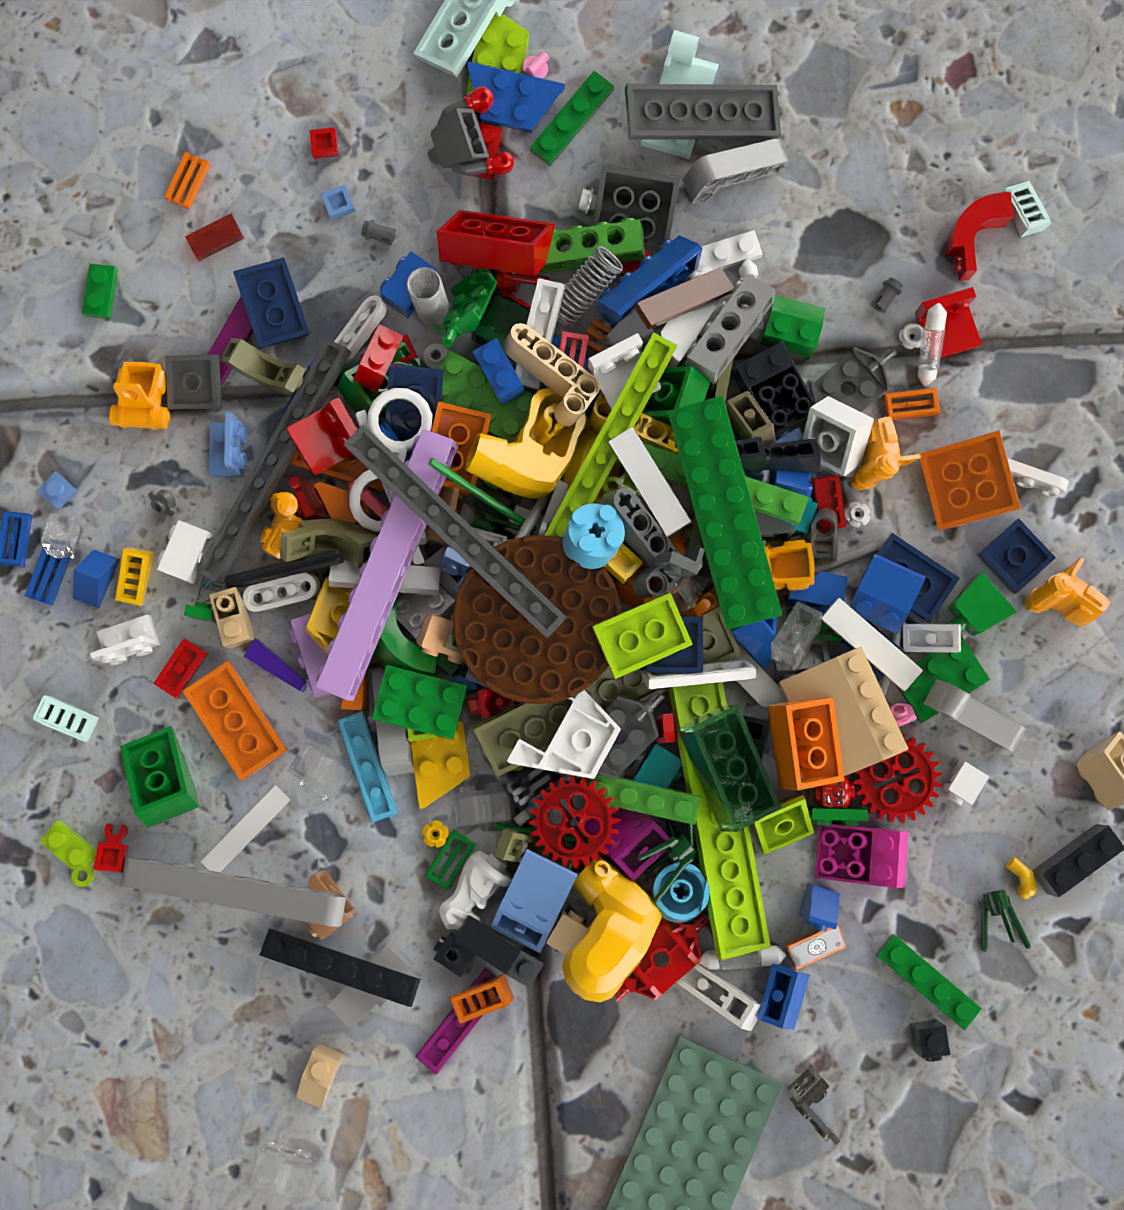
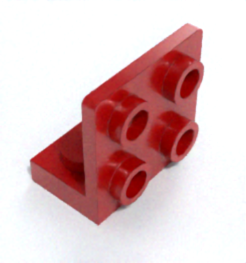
[915,287,982,361]
[286,397,358,475]

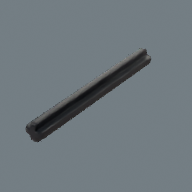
[225,549,345,589]

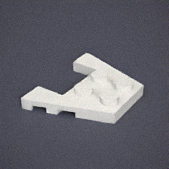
[507,690,621,779]

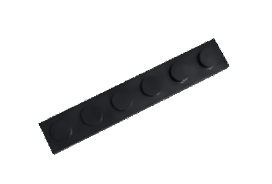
[259,928,421,1007]

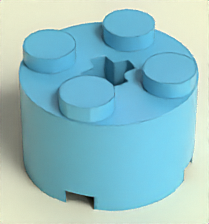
[562,504,625,569]
[650,862,710,923]

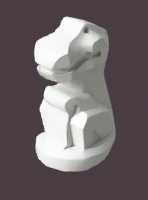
[439,851,513,930]

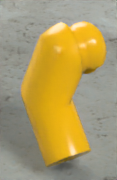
[1006,857,1037,899]

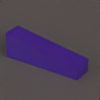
[243,638,307,692]

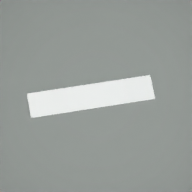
[201,785,290,872]

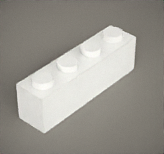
[661,265,723,368]

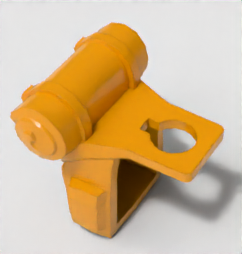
[109,362,170,430]
[851,417,921,491]
[259,492,303,560]
[764,540,814,591]
[1024,558,1110,627]

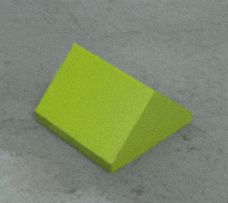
[747,794,814,855]

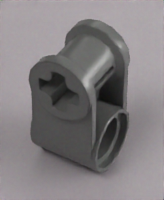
[810,508,838,562]

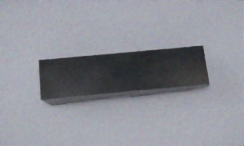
[736,437,821,472]

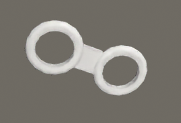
[349,388,432,532]

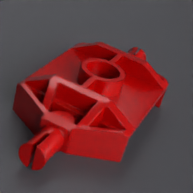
[613,913,710,1002]

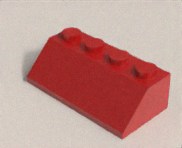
[436,210,555,277]

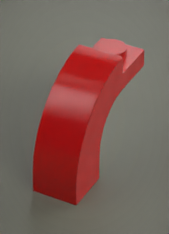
[946,192,1014,281]

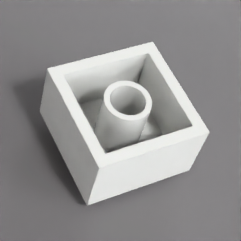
[802,396,874,476]

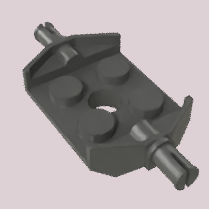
[802,346,896,427]
[571,690,665,783]

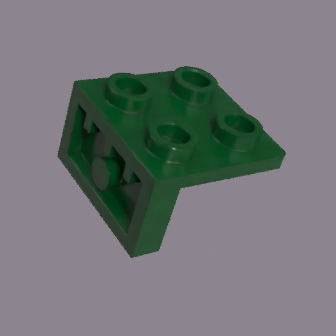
[471,295,530,362]

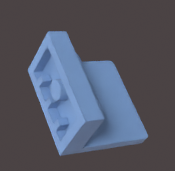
[209,412,248,477]

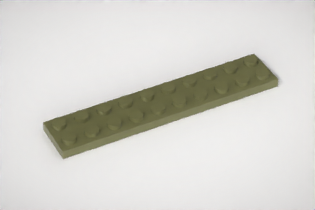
[473,604,741,777]

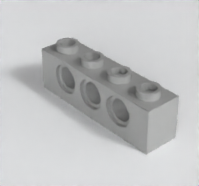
[686,273,776,384]

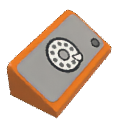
[784,924,846,970]

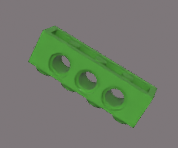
[541,218,645,274]

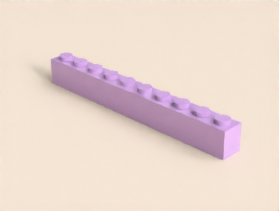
[316,429,459,701]

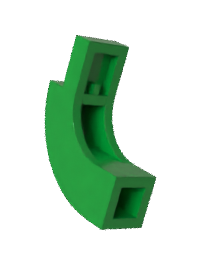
[374,595,436,677]

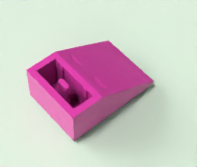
[815,824,908,888]

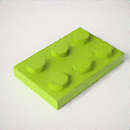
[591,593,693,679]

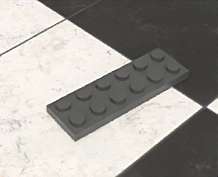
[625,84,781,140]

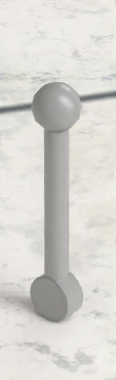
[367,668,376,724]

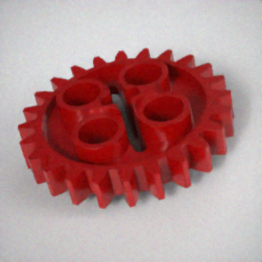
[851,734,942,823]
[529,775,621,868]

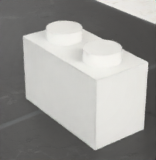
[157,520,215,584]

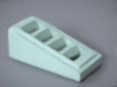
[1003,181,1051,237]
[32,695,99,742]

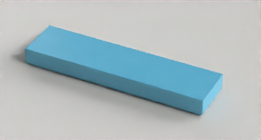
[337,711,398,823]

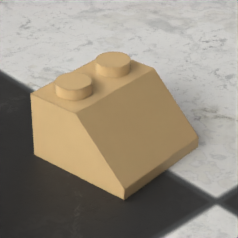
[1076,731,1124,811]

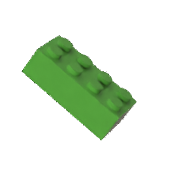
[439,350,534,443]

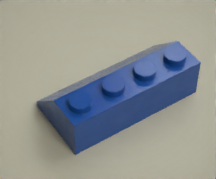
[598,235,703,328]

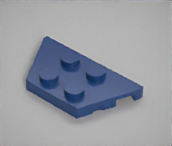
[467,61,565,133]

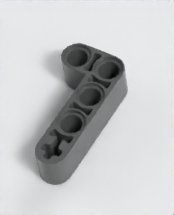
[601,488,682,598]

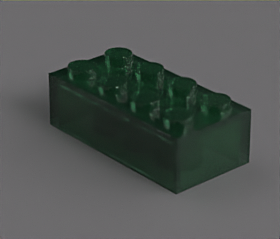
[677,704,782,832]

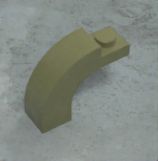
[220,338,306,397]
[280,519,378,568]
[494,828,583,878]

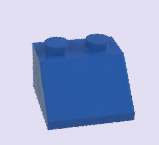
[849,554,926,635]

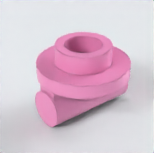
[522,51,549,79]
[889,703,917,728]

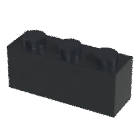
[1032,824,1124,898]

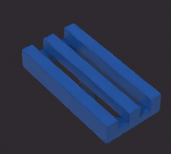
[0,511,33,567]
[24,546,72,606]

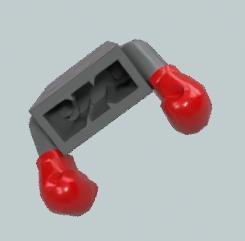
[428,86,514,176]

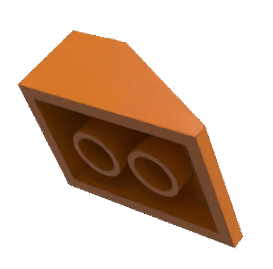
[432,401,492,497]

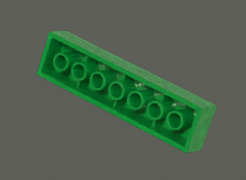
[668,395,783,630]

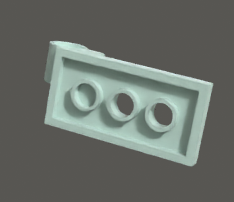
[413,0,516,77]
[641,30,719,159]

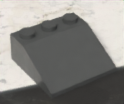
[590,164,681,257]

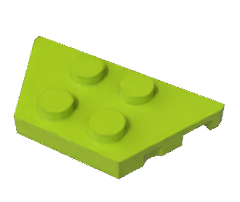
[466,14,530,96]

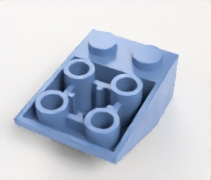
[490,849,578,953]

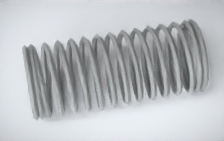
[557,246,623,327]
[406,267,451,329]

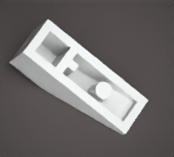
[676,963,761,1031]

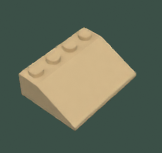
[779,647,908,776]

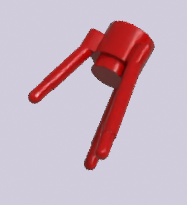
[495,272,549,311]

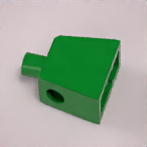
[947,572,1017,636]

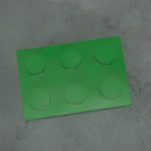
[895,636,991,723]
[372,665,467,740]

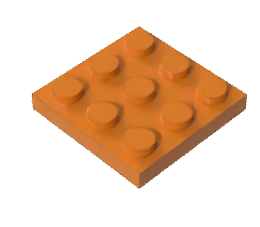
[919,430,1021,531]

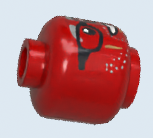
[814,776,855,809]

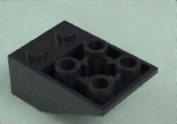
[731,341,815,435]

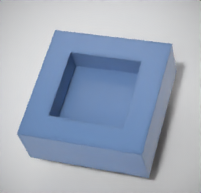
[321,185,355,221]
[775,428,803,443]
[37,471,78,509]
[439,547,469,577]

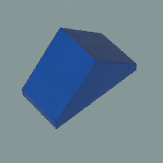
[73,550,120,608]

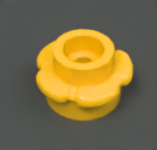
[422,820,449,848]

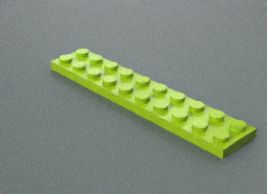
[668,682,771,960]

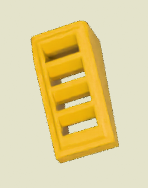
[115,547,155,606]

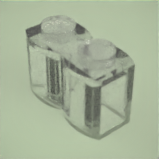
[453,782,512,827]

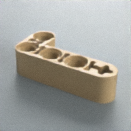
[503,323,600,426]

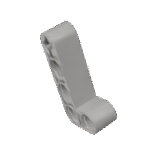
[682,139,789,205]
[371,666,415,776]
[924,679,1027,753]

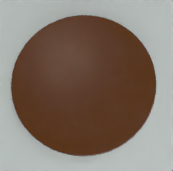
[453,535,622,704]

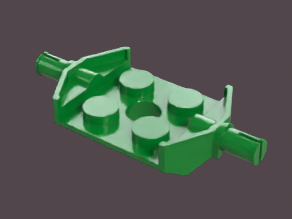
[432,268,497,347]

